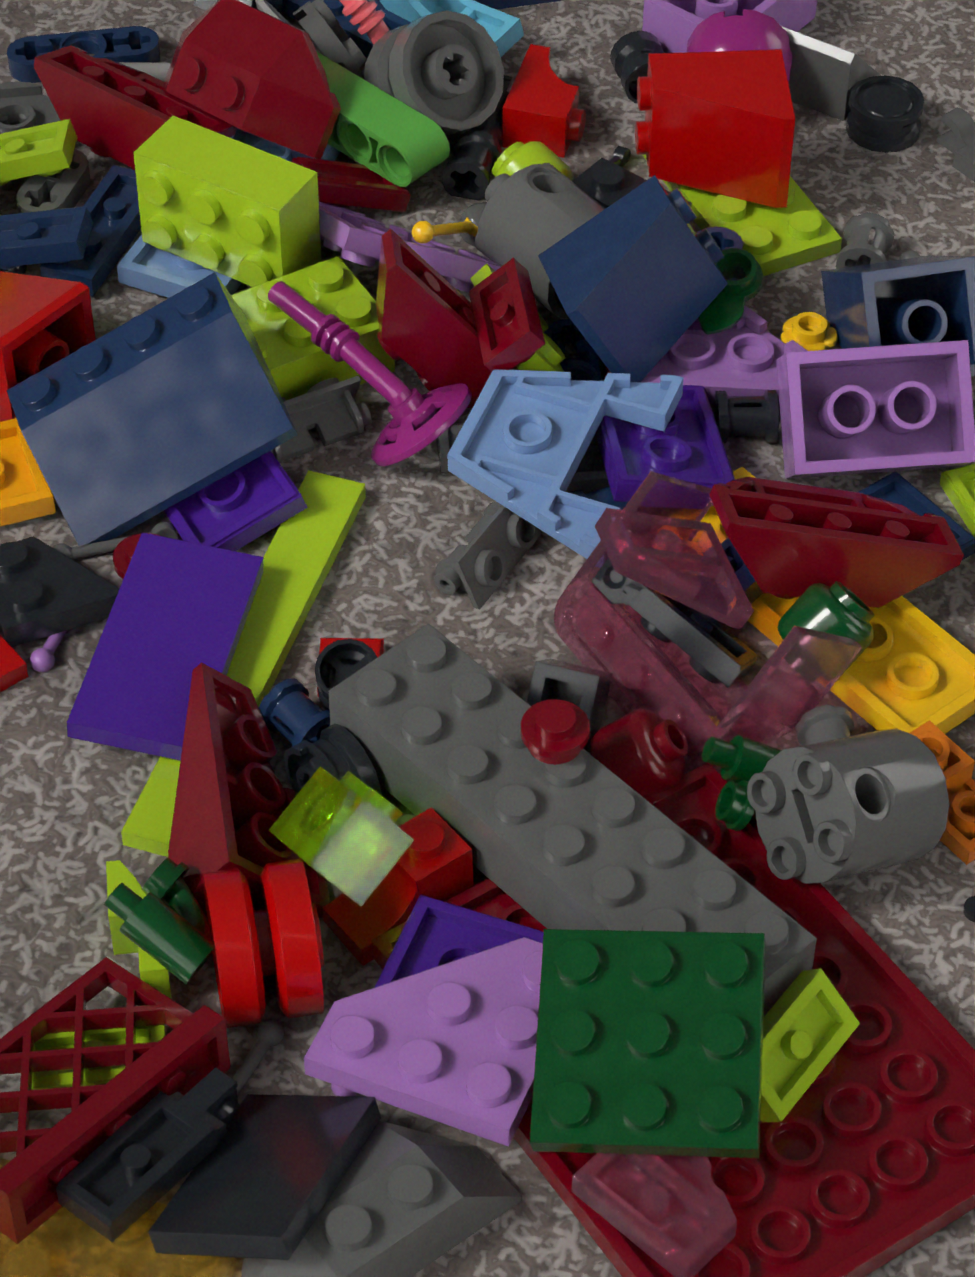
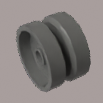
[364,10,504,137]

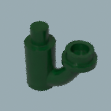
[702,735,782,831]
[104,857,215,984]

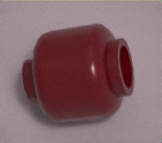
[589,709,688,796]

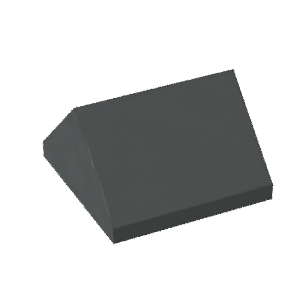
[783,27,882,121]

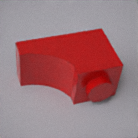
[502,44,586,158]
[322,807,474,966]

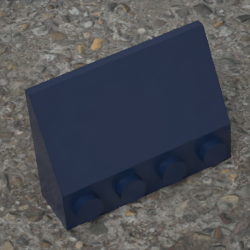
[7,272,298,546]

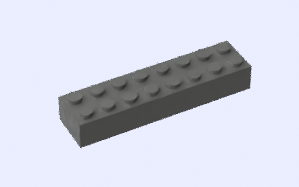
[329,623,817,1016]

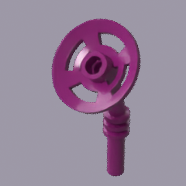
[268,281,472,466]

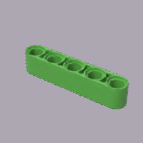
[316,51,450,187]

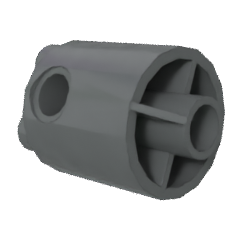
[474,163,606,319]
[747,729,949,884]

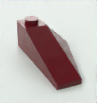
[168,662,330,918]

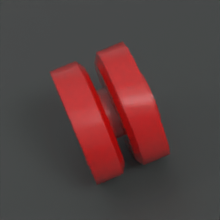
[203,859,324,1028]

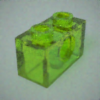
[269,766,414,906]

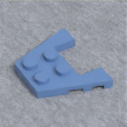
[447,369,684,564]

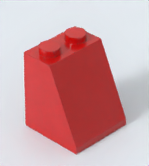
[635,49,795,208]
[0,271,96,422]

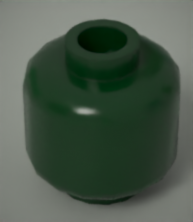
[778,581,875,678]

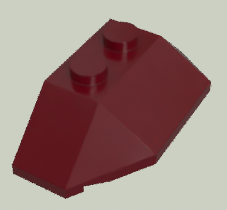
[164,0,341,159]
[34,45,236,170]
[376,229,519,408]
[710,477,964,608]

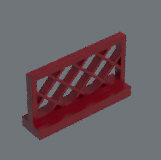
[0,957,231,1244]

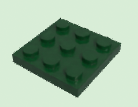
[530,929,766,1158]

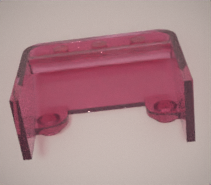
[554,471,862,773]

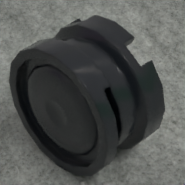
[846,75,925,153]
[284,724,381,831]

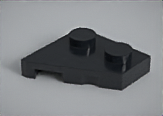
[0,536,119,647]

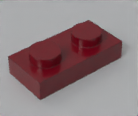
[469,257,545,372]

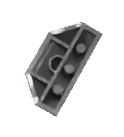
[241,1121,522,1277]

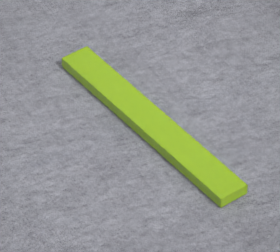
[121,470,366,857]

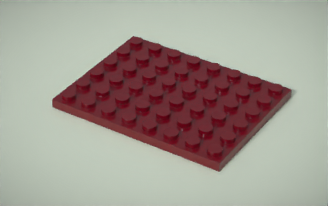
[371,763,975,1277]

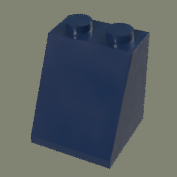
[538,175,728,382]
[821,255,975,376]

